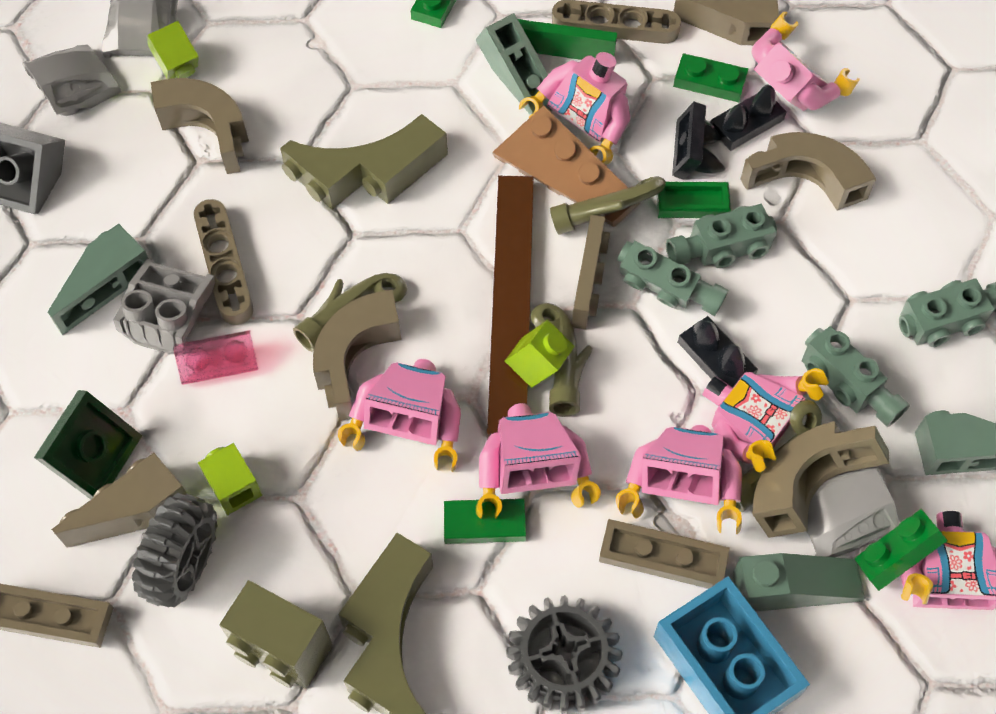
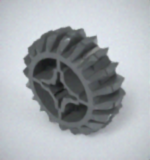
[132,493,218,608]
[506,595,623,714]

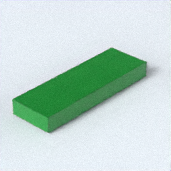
[518,19,617,60]

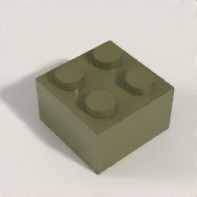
[219,580,333,689]

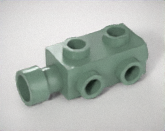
[666,203,777,268]
[617,240,729,317]
[899,278,996,347]
[801,325,910,427]

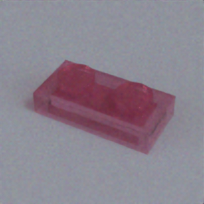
[173,330,259,385]

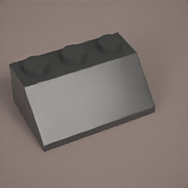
[0,122,65,214]

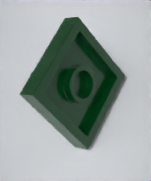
[34,390,143,500]

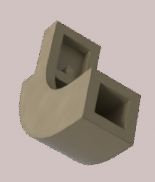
[150,78,249,174]
[740,132,876,211]
[313,289,402,421]
[752,421,889,538]

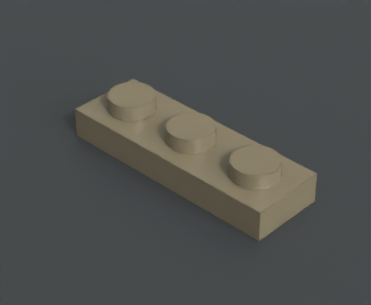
[572,215,610,330]
[598,519,730,589]
[0,583,114,648]

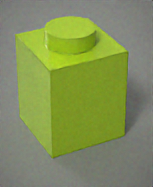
[147,21,199,79]
[505,319,575,388]
[197,443,263,516]

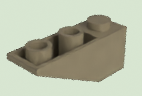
[673,0,779,46]
[51,452,187,548]

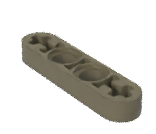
[552,0,681,44]
[194,199,254,325]

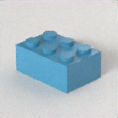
[653,576,810,714]

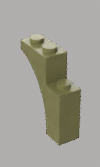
[280,114,448,210]
[338,532,433,714]

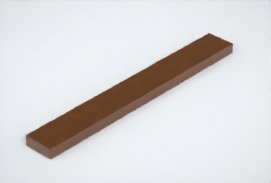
[487,175,534,439]

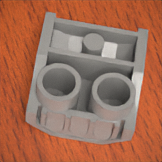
[102,0,178,58]
[22,44,121,116]
[113,258,215,354]
[807,466,899,557]

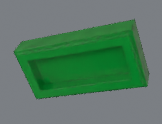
[657,181,731,218]
[444,498,526,544]

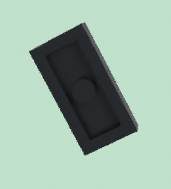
[710,84,787,151]
[672,101,726,180]
[677,315,758,387]

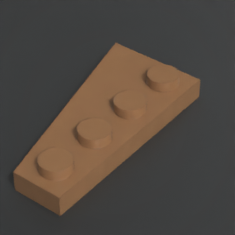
[492,105,640,227]

